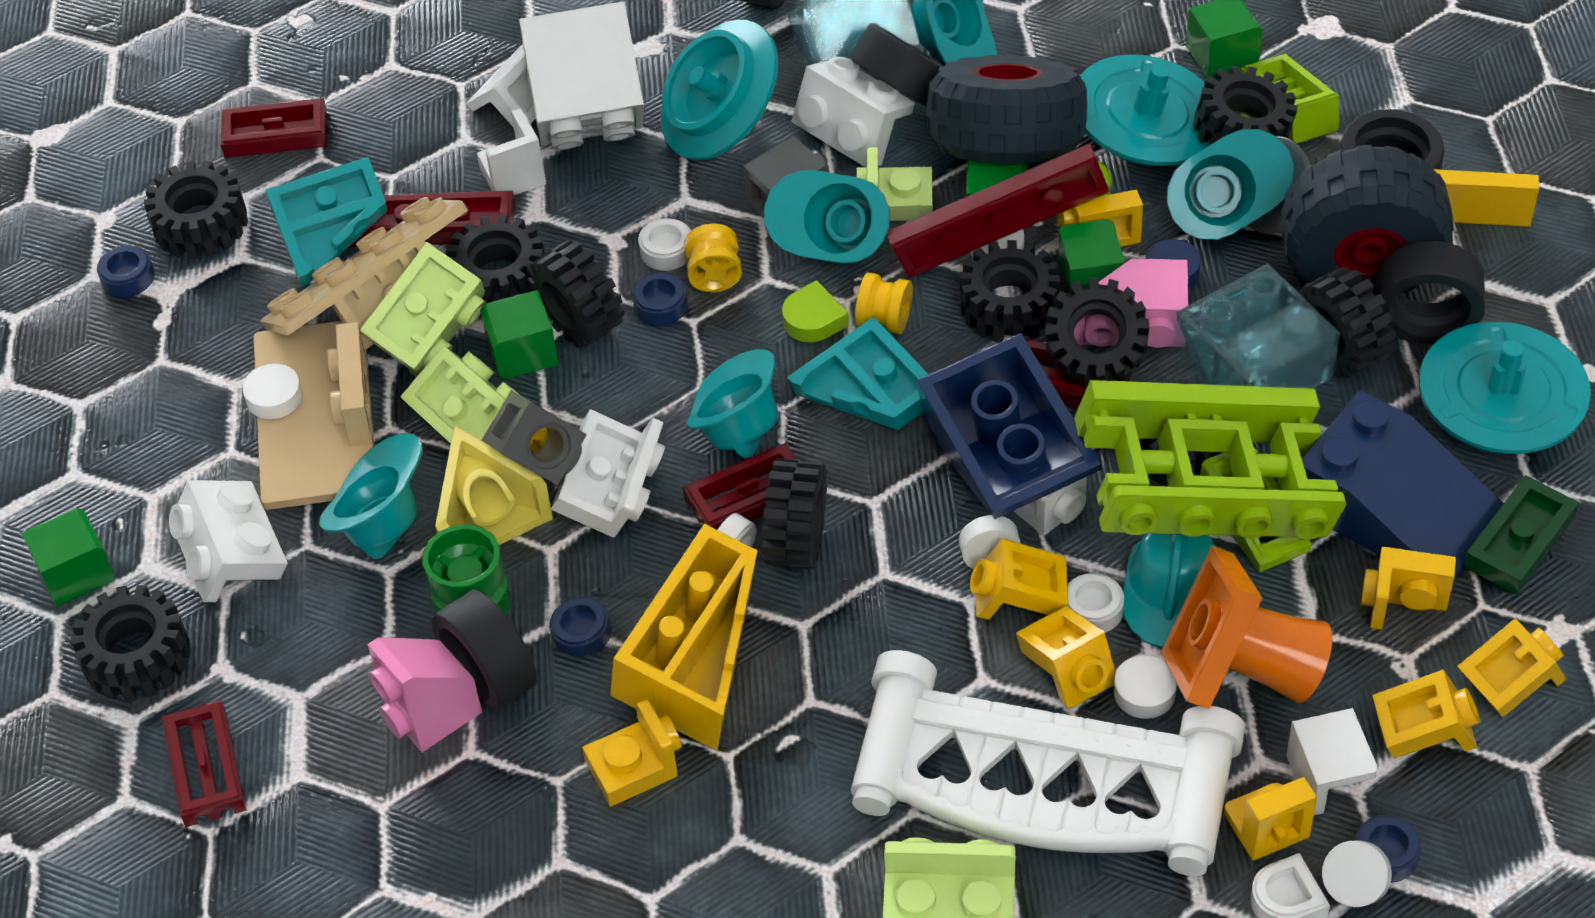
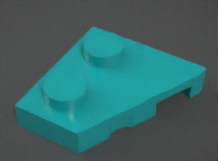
[266,157,387,286]
[787,317,929,430]

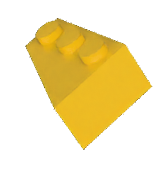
[610,524,757,751]

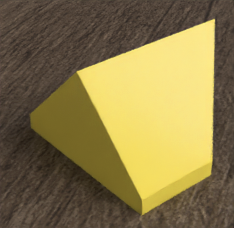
[435,425,553,545]

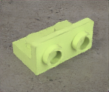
[359,242,486,377]
[400,345,520,443]
[883,837,1015,918]

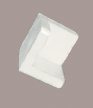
[477,108,546,195]
[1286,708,1377,816]

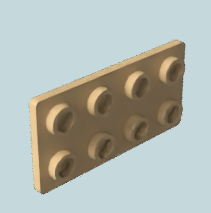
[260,197,468,350]
[254,321,374,510]

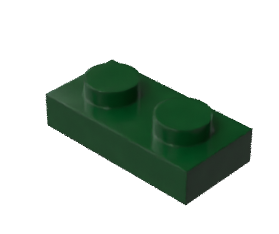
[1463,475,1579,595]

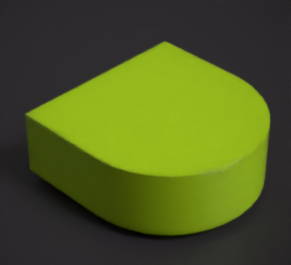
[782,280,849,342]

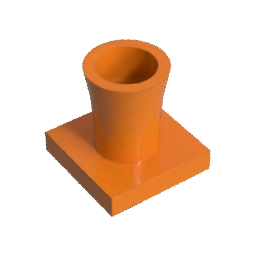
[1161,545,1332,709]

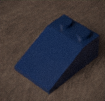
[917,333,1102,519]
[1302,390,1504,583]

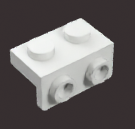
[791,57,915,167]
[551,409,665,538]
[169,480,288,602]

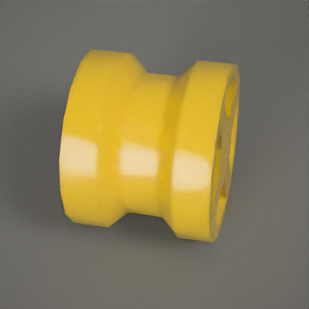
[684,223,742,293]
[855,272,913,335]

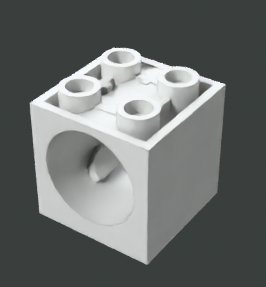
[519,1,644,150]

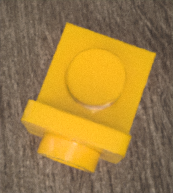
[1057,189,1143,247]
[970,538,1069,620]
[1361,547,1456,630]
[1016,605,1116,708]
[1458,618,1567,718]
[1372,670,1480,759]
[582,699,682,807]
[1224,777,1317,861]

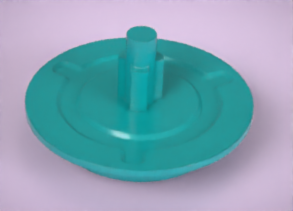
[661,20,778,160]
[1080,54,1210,166]
[1419,322,1591,454]

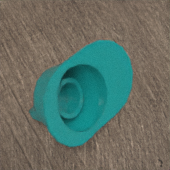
[910,0,997,64]
[1167,129,1294,240]
[764,170,890,263]
[686,349,778,459]
[319,433,423,559]
[1123,533,1216,648]

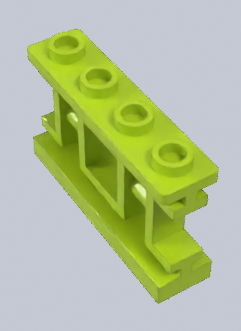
[1074,380,1346,540]

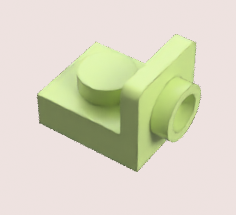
[857,147,933,221]

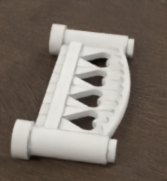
[851,650,1245,876]

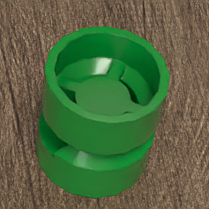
[422,524,511,616]

